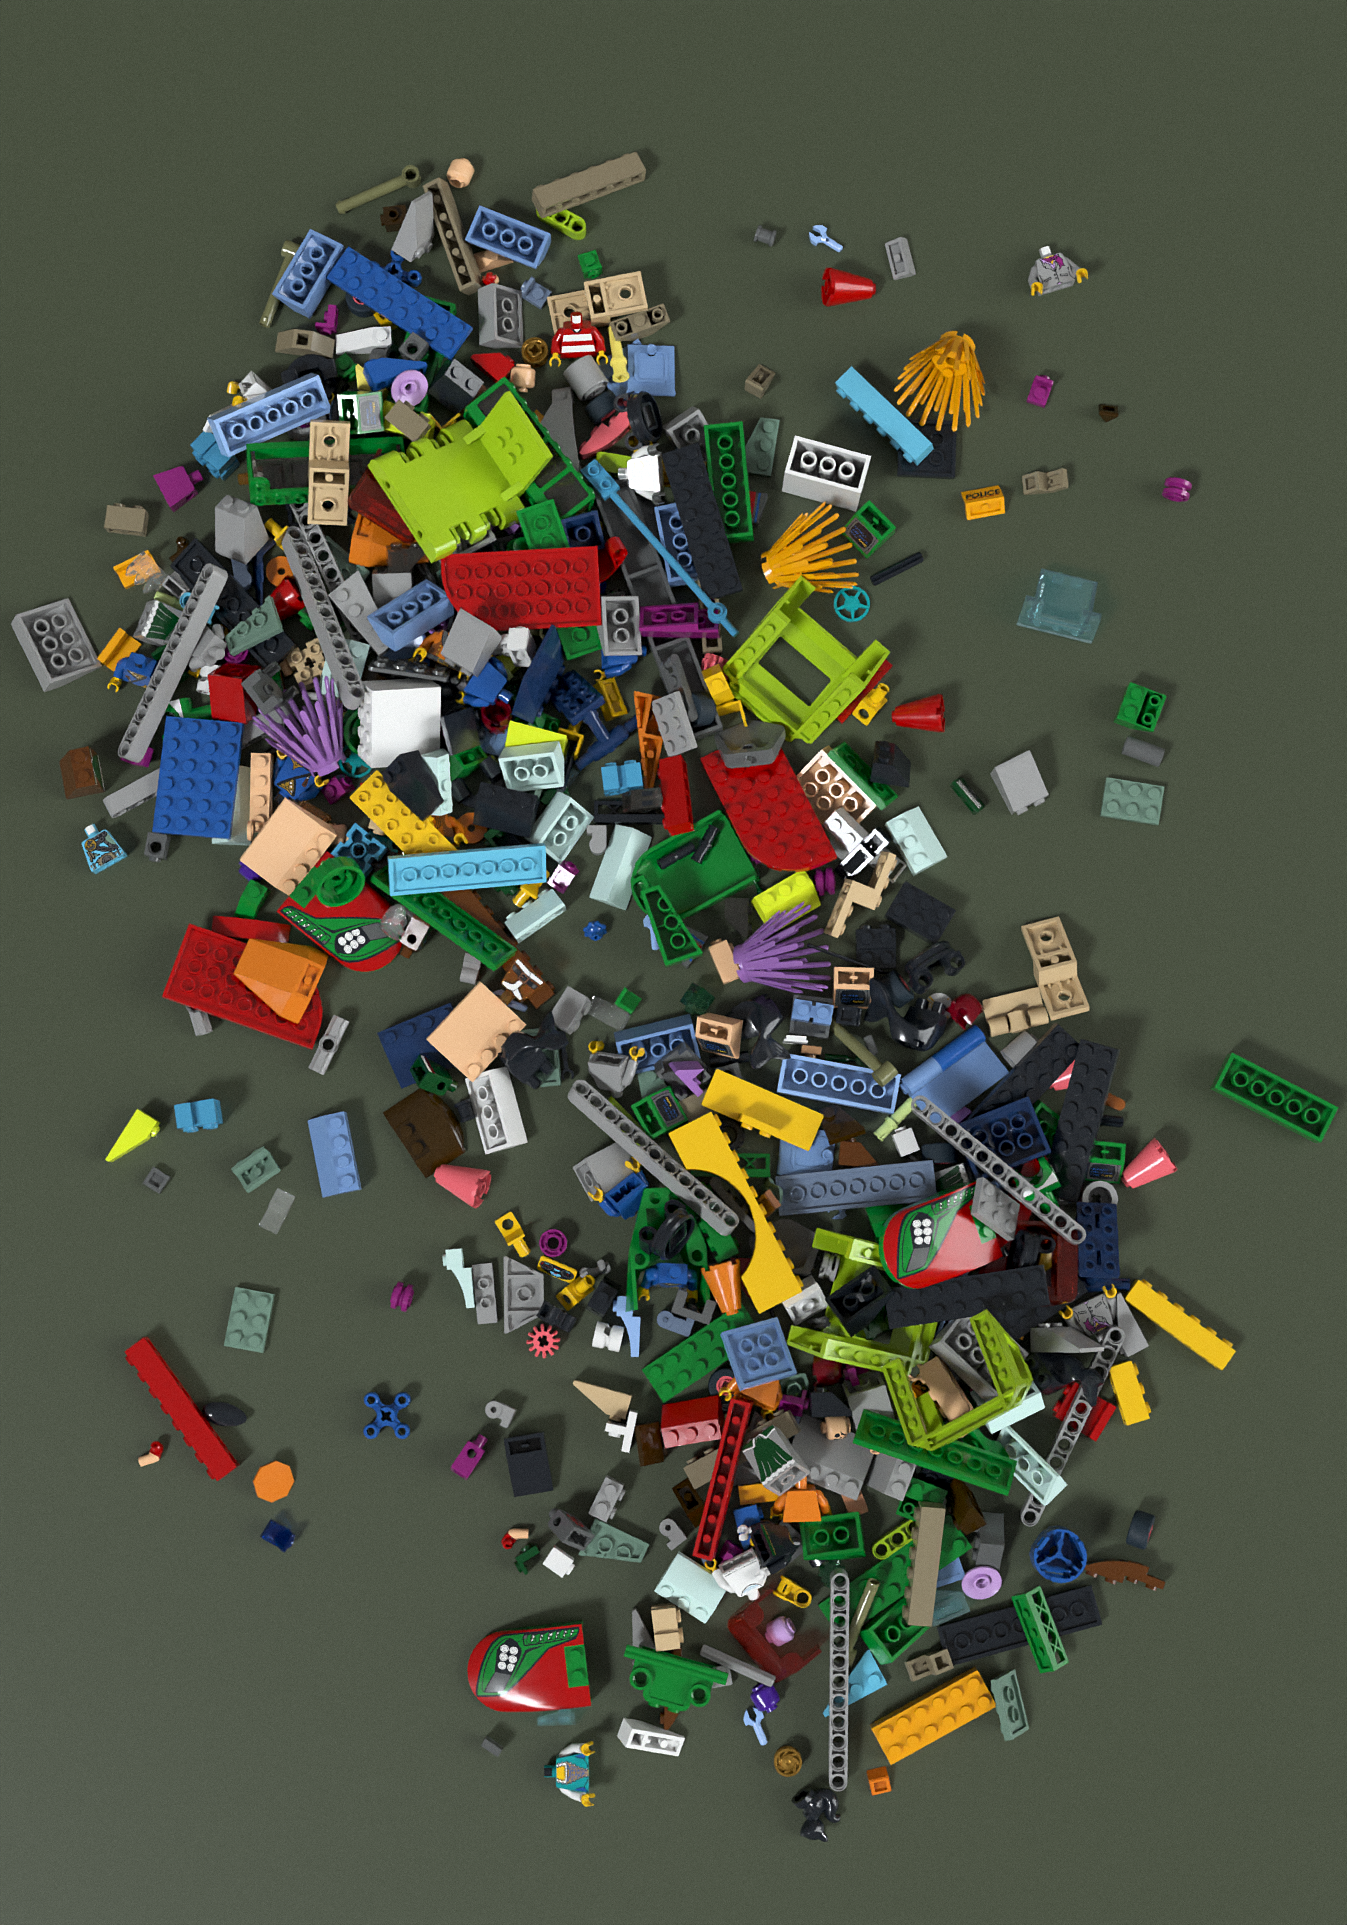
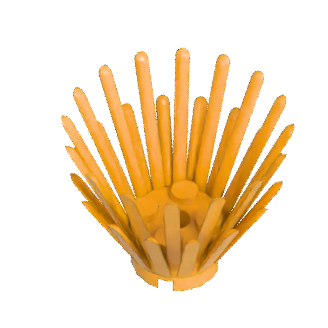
[894,331,985,432]
[761,502,859,593]

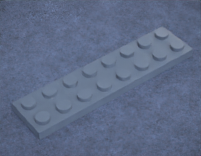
[775,1160,937,1216]

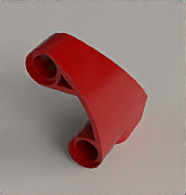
[598,537,628,584]

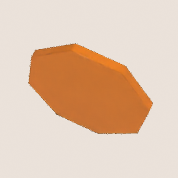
[253,1460,294,1503]

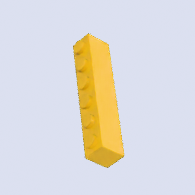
[1123,1279,1236,1370]

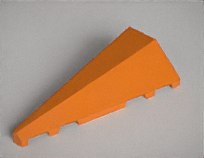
[634,691,663,792]

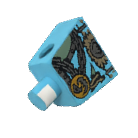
[82,824,128,874]

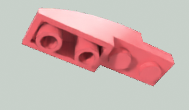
[579,400,631,460]

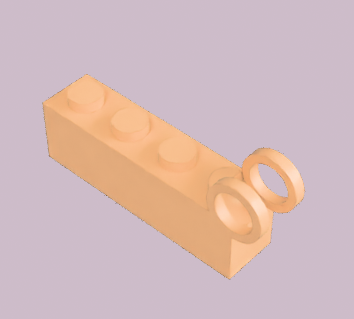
[247,753,274,841]
[908,1356,974,1438]

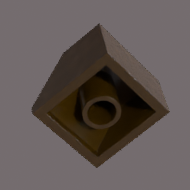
[635,1421,668,1467]
[945,1478,987,1535]

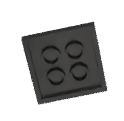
[897,419,957,479]

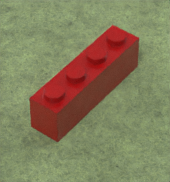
[657,754,694,836]

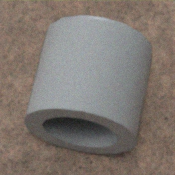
[563,355,609,401]
[1000,1031,1039,1068]
[1079,1181,1118,1205]

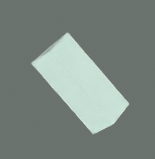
[212,766,251,845]
[589,824,652,910]
[997,1426,1067,1506]

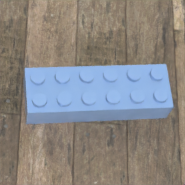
[207,373,330,457]
[776,1054,901,1114]

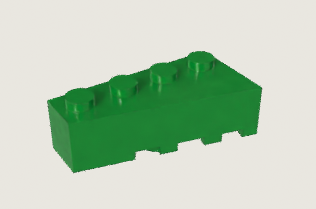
[640,885,703,968]
[692,1181,740,1263]

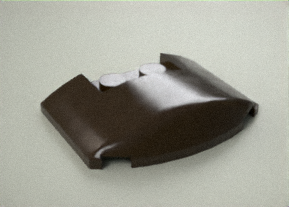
[383,1088,466,1178]

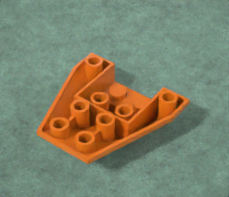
[348,499,429,567]
[233,938,329,1024]

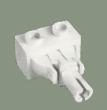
[493,626,537,667]

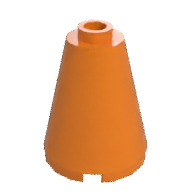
[700,1259,741,1316]

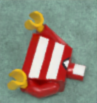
[549,311,609,367]

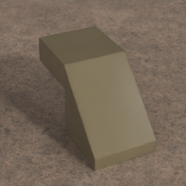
[1022,468,1068,495]
[904,1649,954,1682]

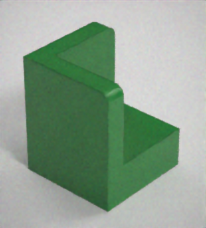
[614,987,642,1015]

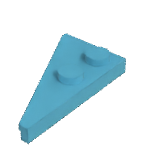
[823,1648,887,1717]

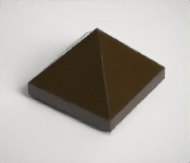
[1098,404,1119,422]

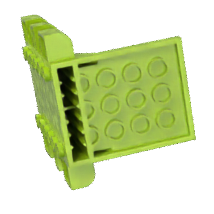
[367,391,553,563]

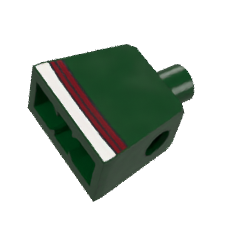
[409,1054,458,1096]

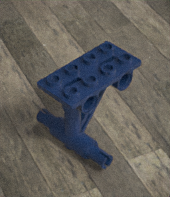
[549,670,637,771]
[1075,1202,1130,1292]

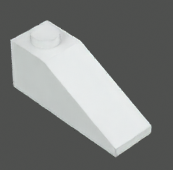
[335,326,394,355]
[617,1718,685,1756]

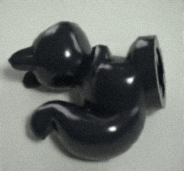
[791,1787,841,1842]

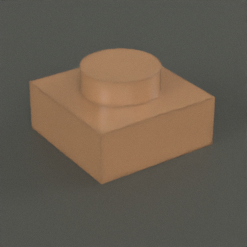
[800,1045,822,1059]

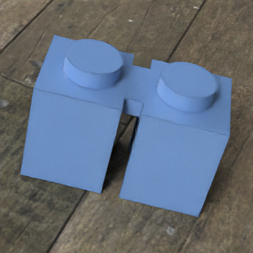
[791,999,834,1027]

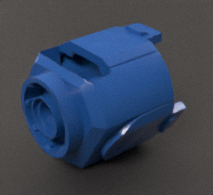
[1029,1525,1087,1583]

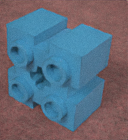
[190,431,240,481]
[601,760,643,796]
[331,823,388,879]
[174,1099,223,1133]

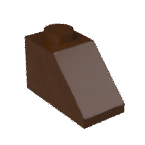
[838,1138,878,1167]

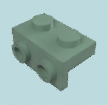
[231,1146,281,1193]

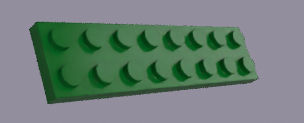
[516,499,602,661]
[370,864,517,971]
[853,1409,1017,1496]
[818,1513,973,1638]

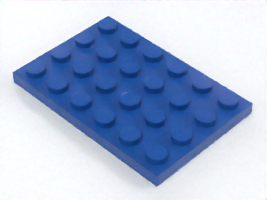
[152,716,244,840]

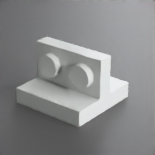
[782,1275,828,1326]
[605,1409,638,1453]

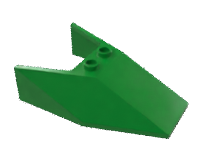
[625,1187,710,1312]

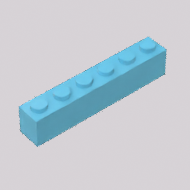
[835,366,934,465]

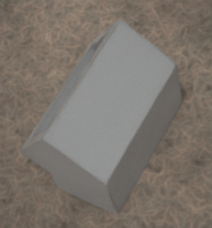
[162,571,192,600]

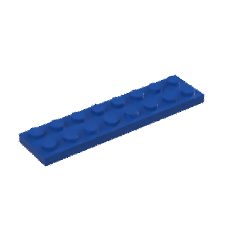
[326,246,473,359]

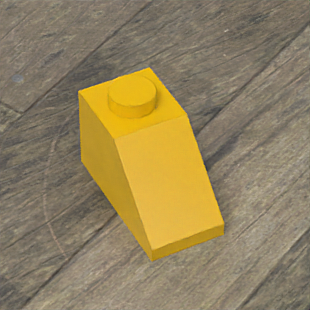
[701,664,734,706]

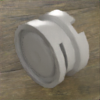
[818,1251,840,1282]

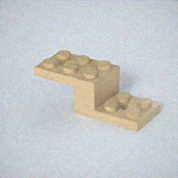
[547,271,648,335]
[307,419,350,526]
[824,851,897,938]
[1021,916,1089,1021]

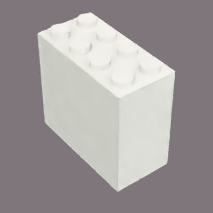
[782,436,871,512]
[358,678,441,768]

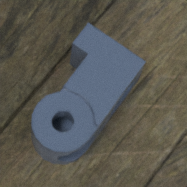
[231,559,254,590]
[657,1310,695,1337]

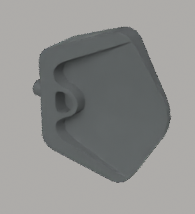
[714,720,786,768]
[749,1219,820,1278]

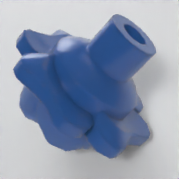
[583,921,607,941]

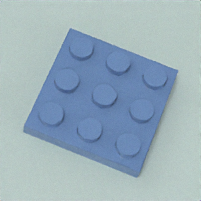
[720,1317,797,1391]

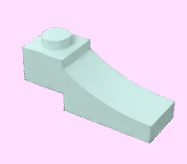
[442,1248,476,1308]

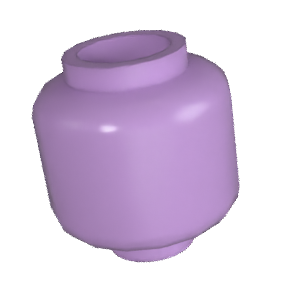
[765,1616,796,1646]

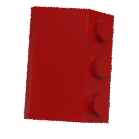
[661,1395,725,1448]

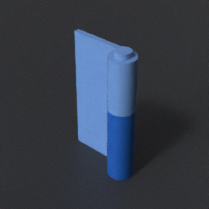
[899,1025,1009,1123]

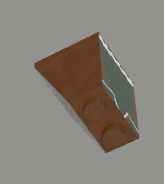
[59,746,105,800]

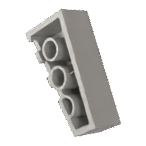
[328,571,391,656]

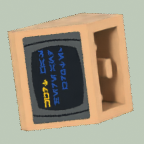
[832,967,874,1009]
[695,1012,743,1059]

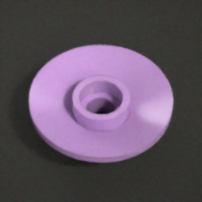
[391,370,428,406]
[962,1566,1002,1599]

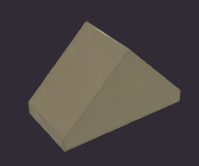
[745,364,776,399]

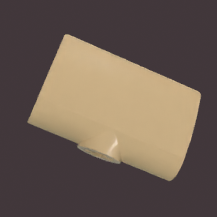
[982,987,1049,1037]

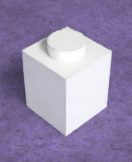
[891,1126,920,1157]
[543,1545,575,1578]

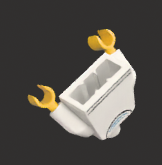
[227,371,272,406]
[705,1538,767,1600]

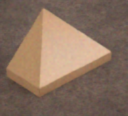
[474,250,514,273]

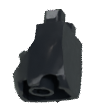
[864,977,947,1052]
[725,993,791,1069]
[498,1011,569,1090]
[1024,1352,1104,1407]

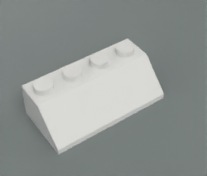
[465,1067,528,1155]

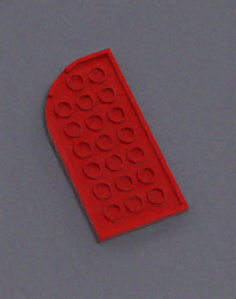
[441,546,602,631]
[700,748,837,872]
[162,923,322,1050]

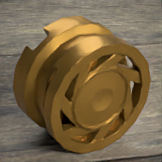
[521,337,549,368]
[773,1745,802,1777]

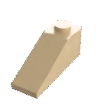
[573,1379,632,1422]

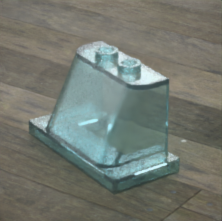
[1017,568,1102,644]

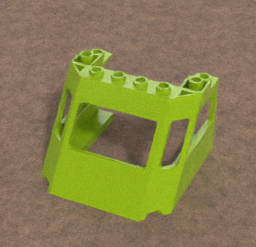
[723,576,890,744]
[787,1228,938,1376]
[882,1309,1033,1451]

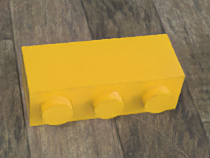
[1108,1360,1151,1425]

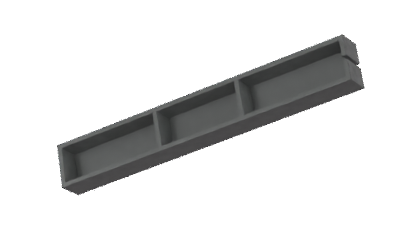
[593,479,723,741]

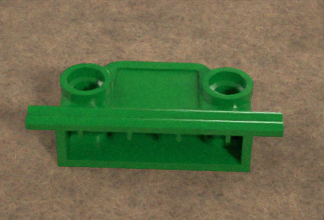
[624,1644,729,1713]

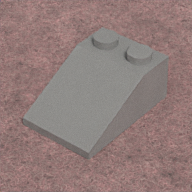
[392,191,434,262]
[662,406,708,461]
[597,596,642,656]
[1030,1322,1104,1353]

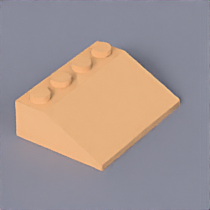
[796,745,877,826]
[240,797,337,896]
[426,982,526,1082]

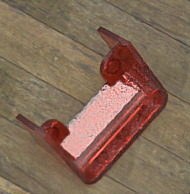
[347,448,415,544]
[1016,1220,1078,1307]
[727,1584,822,1683]

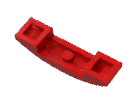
[211,916,291,943]

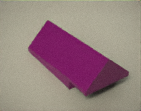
[639,603,720,638]

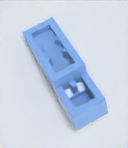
[613,1296,641,1357]

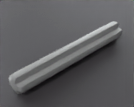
[700,1645,775,1687]

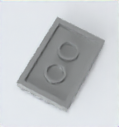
[651,691,698,757]
[971,1177,1020,1241]

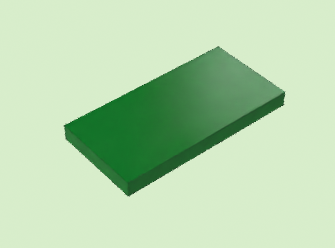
[827,742,898,811]

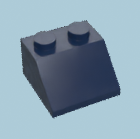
[561,510,605,550]

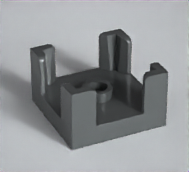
[241,661,299,715]
[788,994,833,1040]
[654,1041,711,1101]
[671,1288,717,1325]

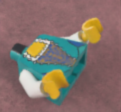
[544,1741,595,1807]

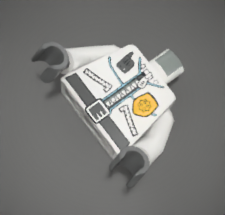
[618,443,665,504]

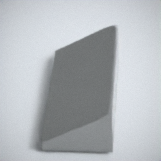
[885,237,916,280]

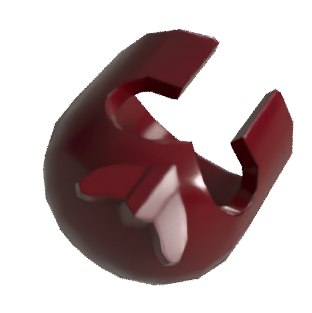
[481,699,513,735]
[945,993,985,1031]
[812,1356,843,1386]

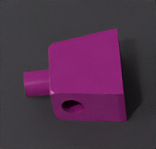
[153,466,204,512]
[450,1433,488,1480]

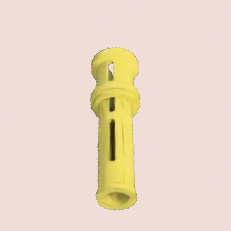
[607,326,629,383]

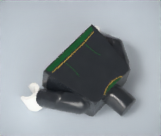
[737,1520,800,1585]

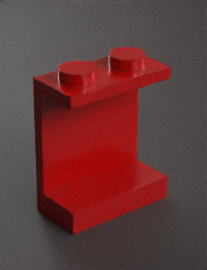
[1052,1381,1116,1441]

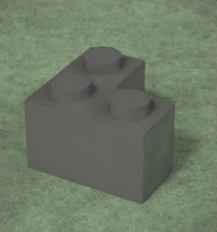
[971,1512,1005,1571]

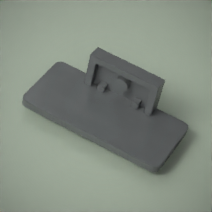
[368,656,451,681]

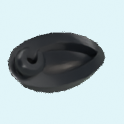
[202,1402,247,1426]

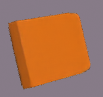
[867,1766,892,1796]

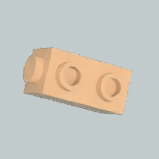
[708,938,740,985]

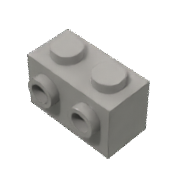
[552,986,591,1035]
[588,1475,626,1522]

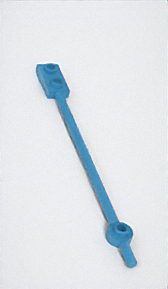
[580,459,739,637]

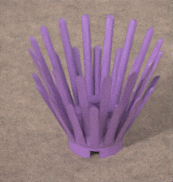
[252,676,346,777]
[733,901,831,993]

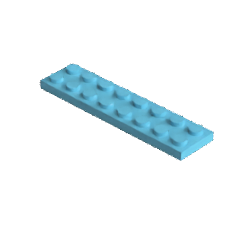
[388,843,547,896]

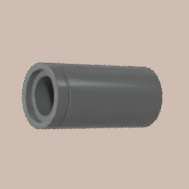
[1121,736,1165,767]

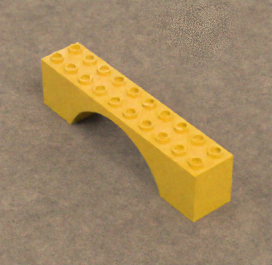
[668,1112,804,1314]

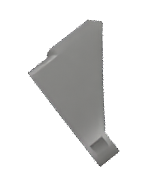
[534,386,583,488]

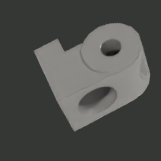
[587,825,607,855]
[460,953,482,985]
[485,1400,517,1428]
[659,1518,687,1551]

